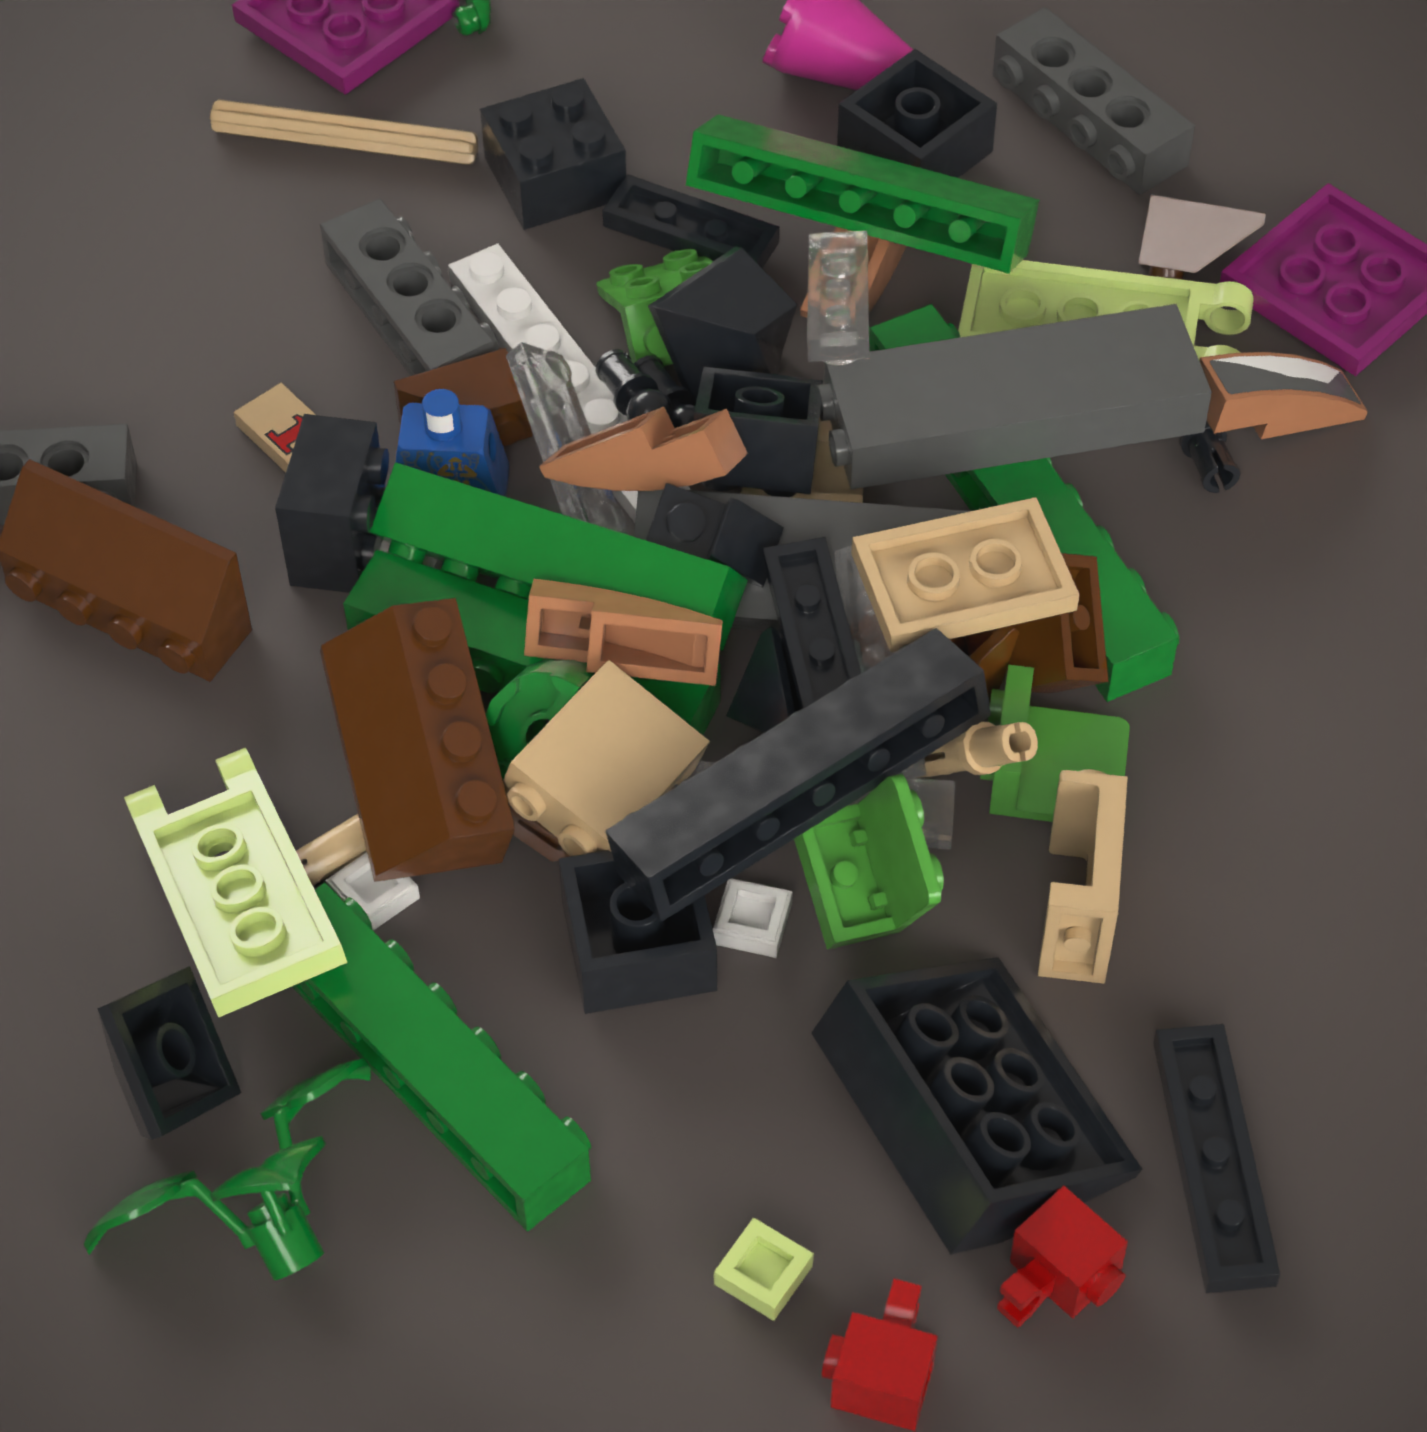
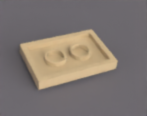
[851,497,1080,653]

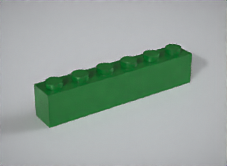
[685,114,1039,274]
[370,462,748,652]
[343,549,721,735]
[291,883,591,1232]

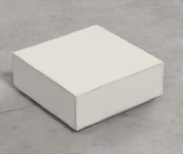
[326,852,420,931]
[713,878,793,958]

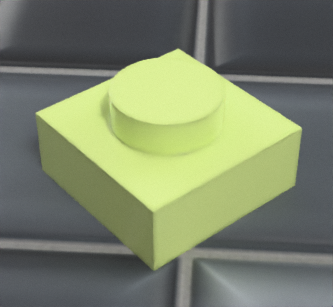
[714,1217,814,1321]

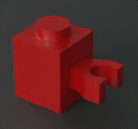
[997,1185,1128,1328]
[821,1278,938,1431]

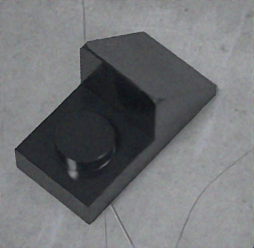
[646,483,784,588]

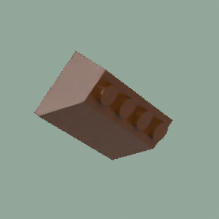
[0,459,252,682]
[320,598,515,882]

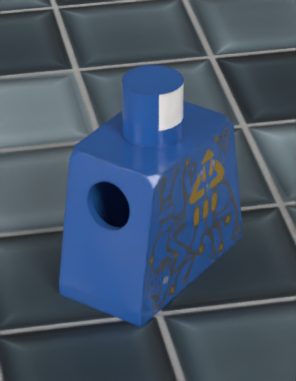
[395,389,510,497]

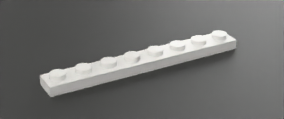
[448,243,691,523]

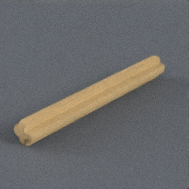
[210,99,478,165]

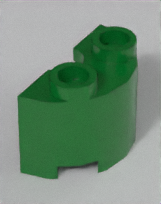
[486,658,595,780]

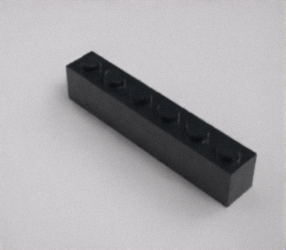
[605,628,991,922]

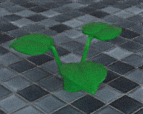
[84,1058,371,1281]

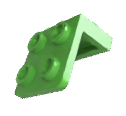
[596,249,713,366]
[980,665,1130,822]
[794,774,944,950]

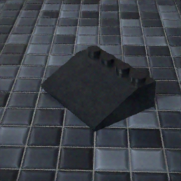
[811,957,1143,1255]

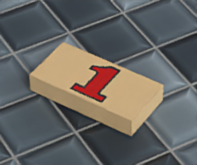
[234,383,316,472]

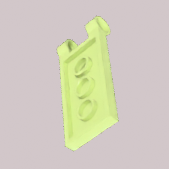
[958,260,1254,360]
[124,747,347,1018]

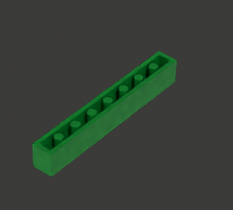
[869,304,1179,702]

